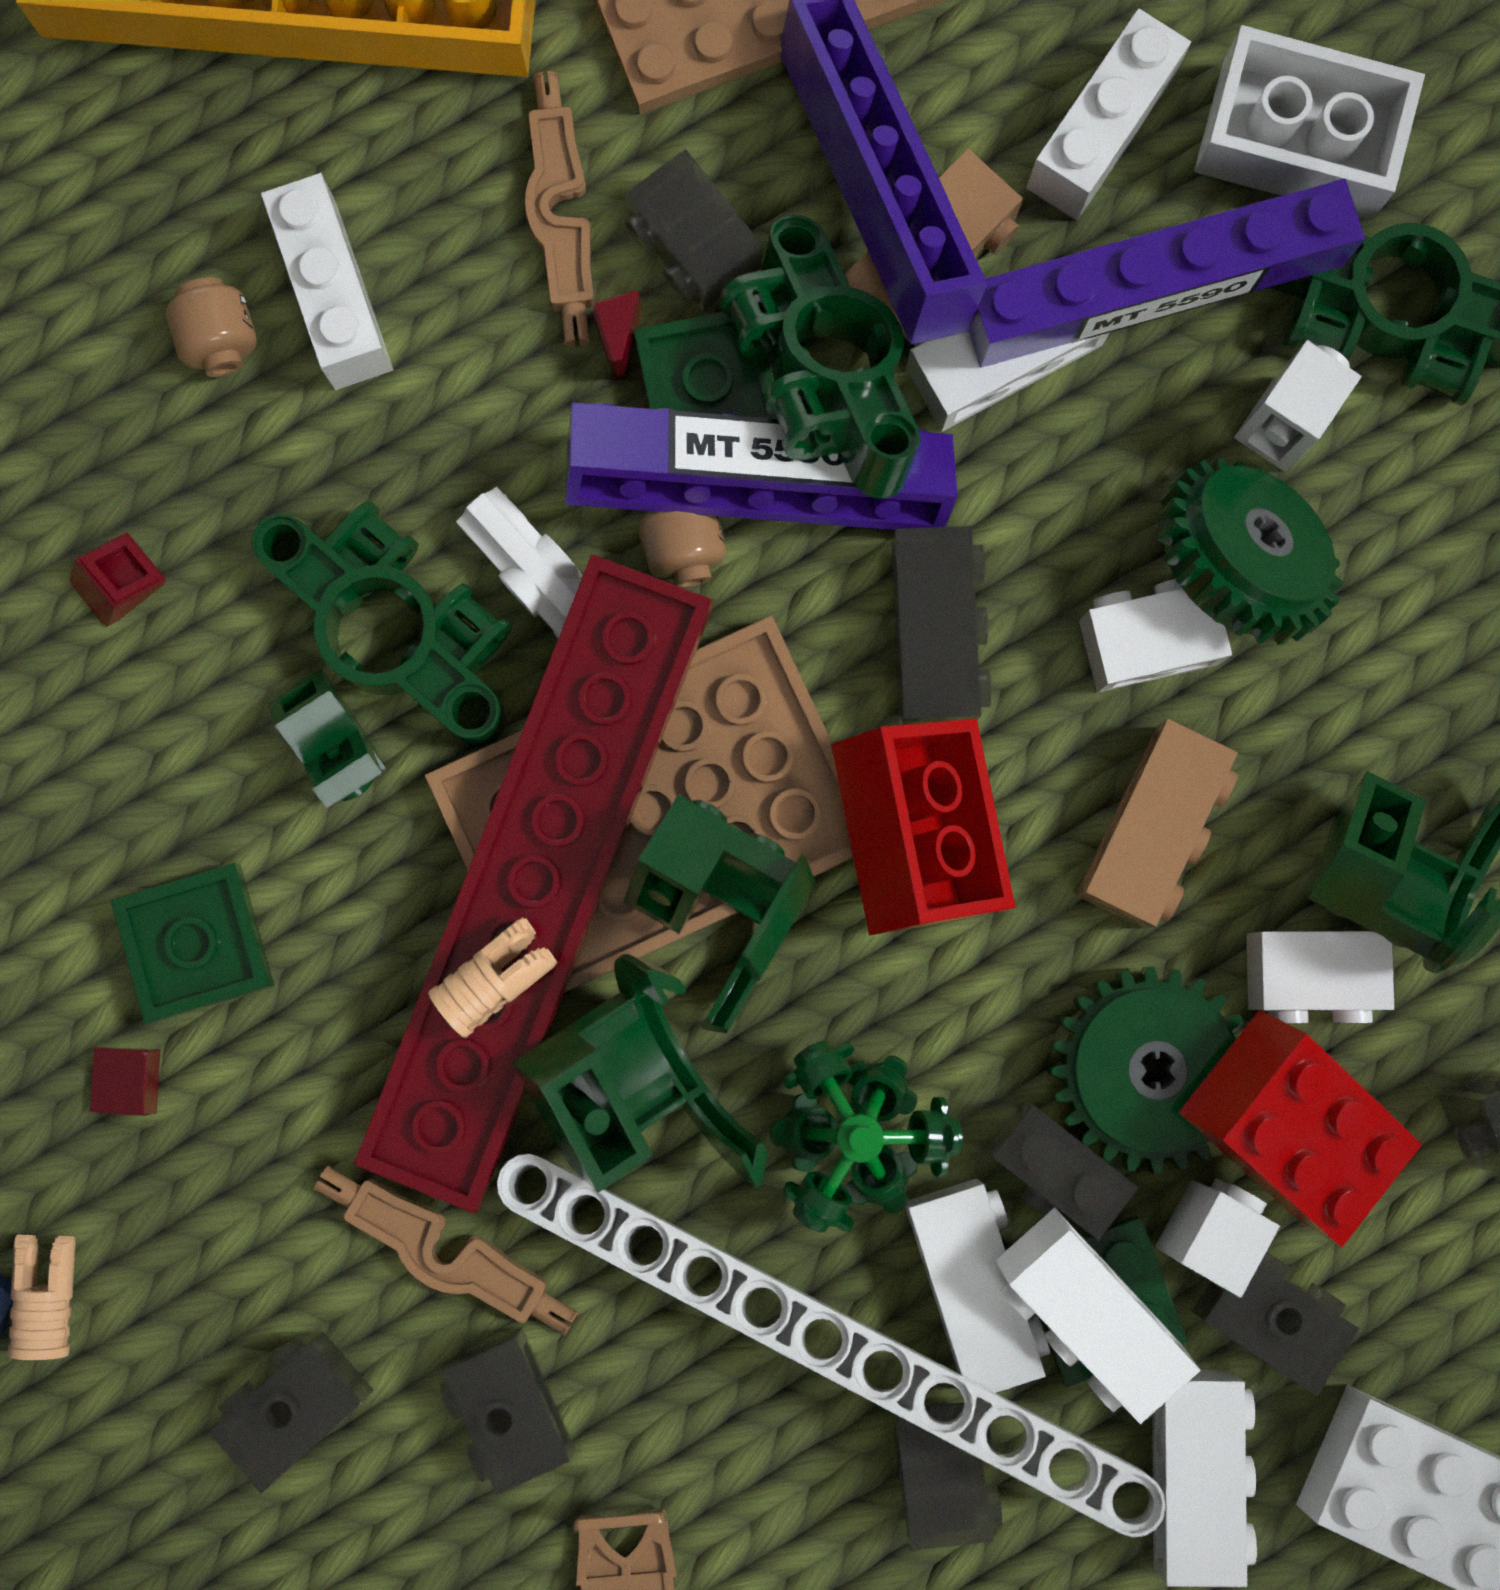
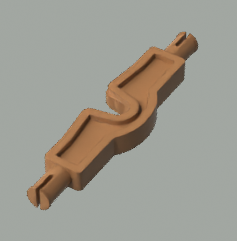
[525,71,595,348]
[314,1165,579,1336]

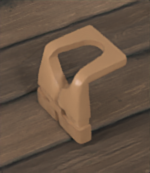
[573,1508,677,1590]

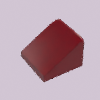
[593,291,642,380]
[70,532,166,627]
[90,1047,161,1116]

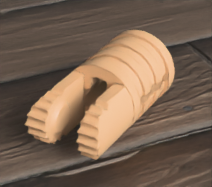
[428,918,557,1038]
[7,1235,76,1360]

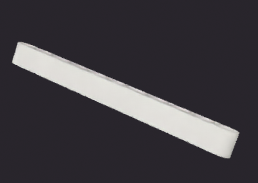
[497,1154,1166,1537]

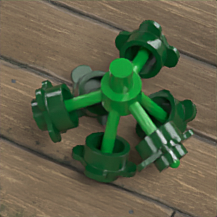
[769,1041,963,1232]

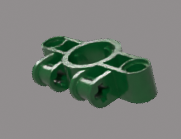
[719,215,921,498]
[1269,223,1500,406]
[251,501,512,746]

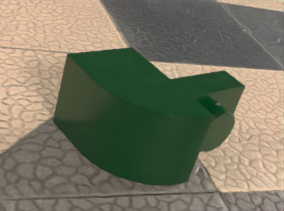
[268,669,386,808]

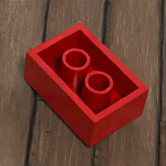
[831,718,1016,936]
[1179,1010,1422,1248]

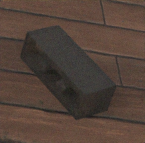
[891,526,991,725]

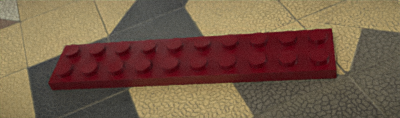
[354,554,714,1214]

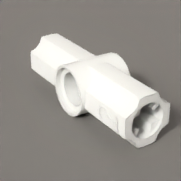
[456,486,582,638]

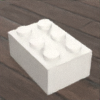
[1194,25,1425,220]
[1296,1385,1500,1590]

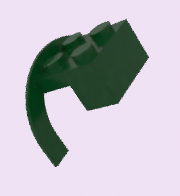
[1307,771,1500,974]
[623,794,815,1034]
[512,954,768,1193]

